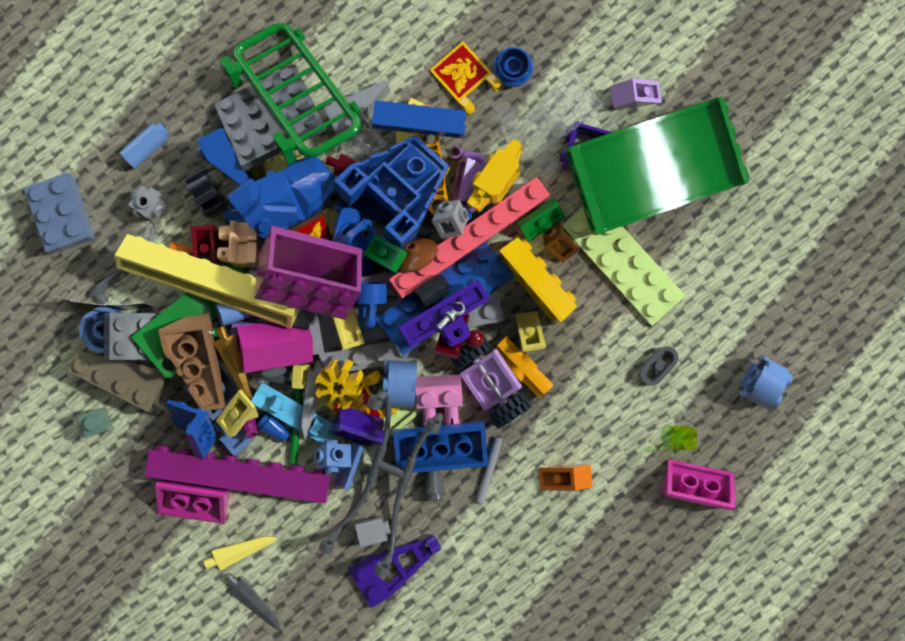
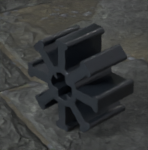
[184,168,228,218]

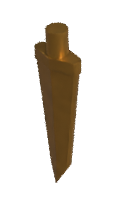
[213,325,253,400]

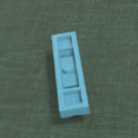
[250,382,336,444]

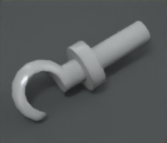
[436,302,465,330]

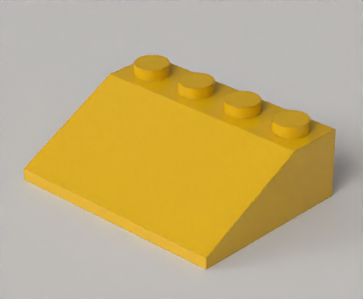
[498,238,577,324]

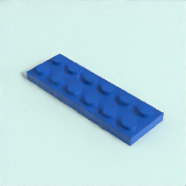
[376,242,514,356]

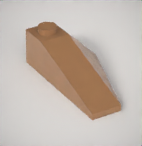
[158,313,225,411]

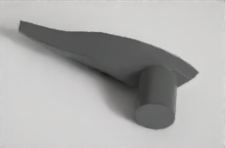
[89,269,123,305]
[254,365,293,378]

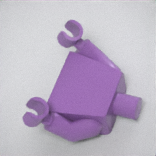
[439,145,492,213]

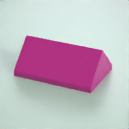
[237,322,313,373]
[661,459,735,511]
[155,479,230,524]

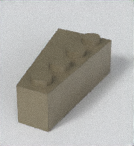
[67,351,172,412]

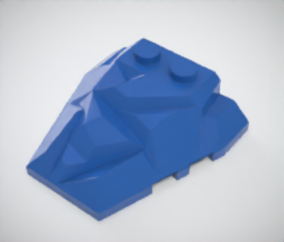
[227,157,336,241]

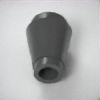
[423,470,446,501]

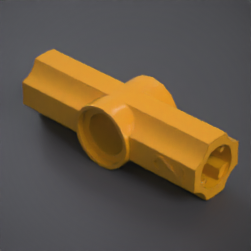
[493,336,553,399]

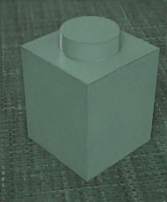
[78,408,114,438]

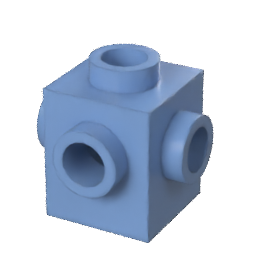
[314,440,351,474]

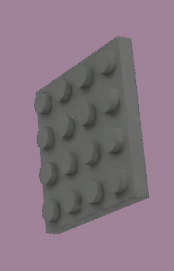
[214,64,327,171]

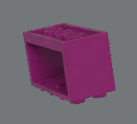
[254,226,362,320]

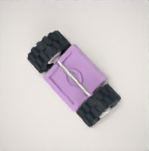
[449,335,531,429]

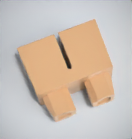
[217,221,263,268]

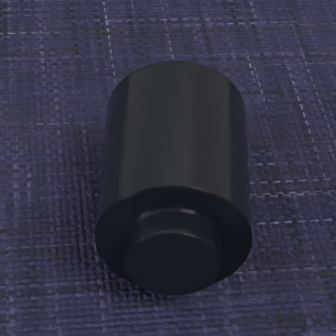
[413,274,450,309]

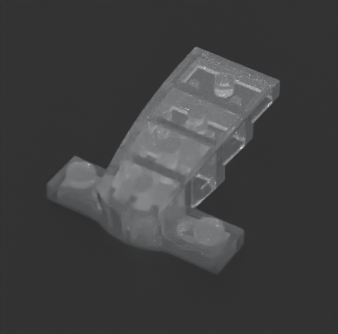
[489,70,603,185]

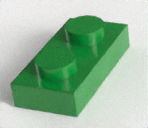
[517,198,565,242]
[363,235,407,273]

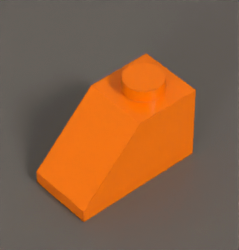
[539,464,593,491]

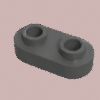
[639,346,678,386]

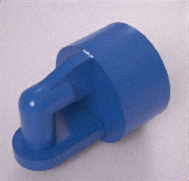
[355,282,387,330]

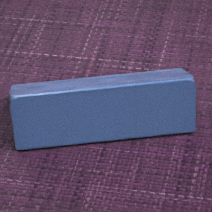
[335,441,365,490]

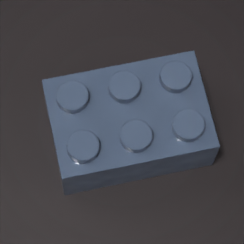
[24,173,96,254]

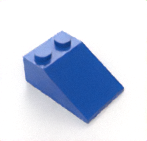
[197,127,252,185]

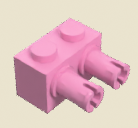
[415,374,463,426]

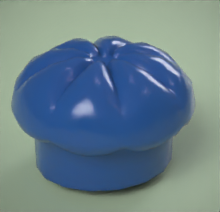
[493,47,533,87]

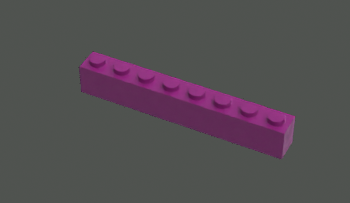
[145,445,332,503]

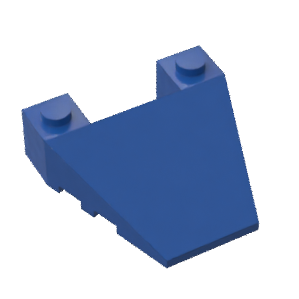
[334,135,449,249]

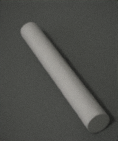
[475,436,503,504]

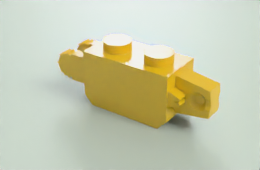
[467,140,522,213]

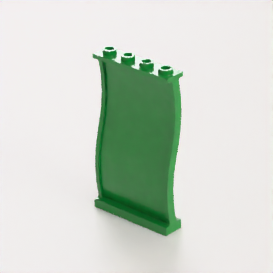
[564,96,749,235]

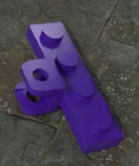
[398,280,490,348]

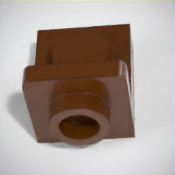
[543,222,580,263]

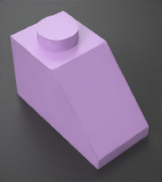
[610,79,662,109]

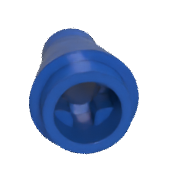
[256,412,291,443]

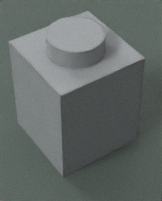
[355,516,391,547]

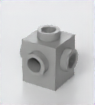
[128,186,166,220]
[432,200,469,239]

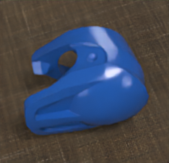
[332,207,375,260]

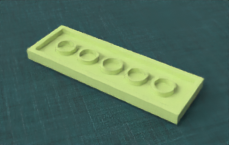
[563,207,685,326]

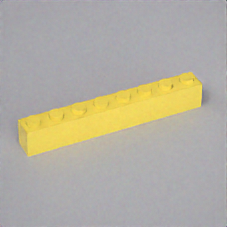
[115,234,300,328]

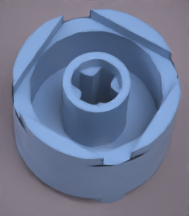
[79,307,124,353]
[740,355,793,408]
[382,360,417,408]

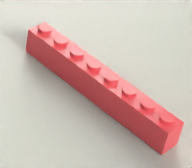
[387,177,550,301]

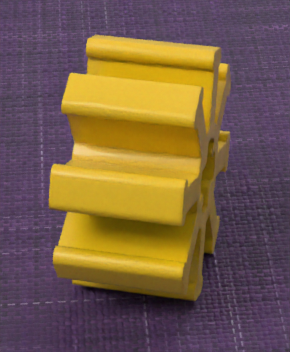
[315,359,364,409]

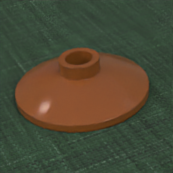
[398,238,438,273]

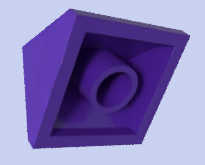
[328,405,384,447]

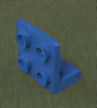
[166,400,217,459]

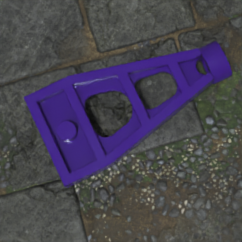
[348,534,442,608]

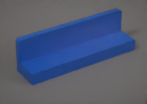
[372,101,466,139]

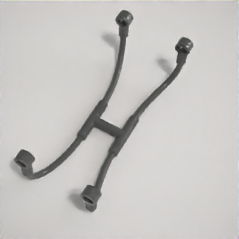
[319,391,443,577]

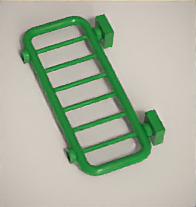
[220,23,361,165]

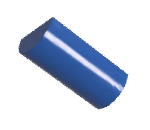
[393,421,488,473]

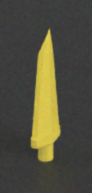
[204,536,277,571]

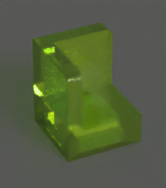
[669,425,697,450]

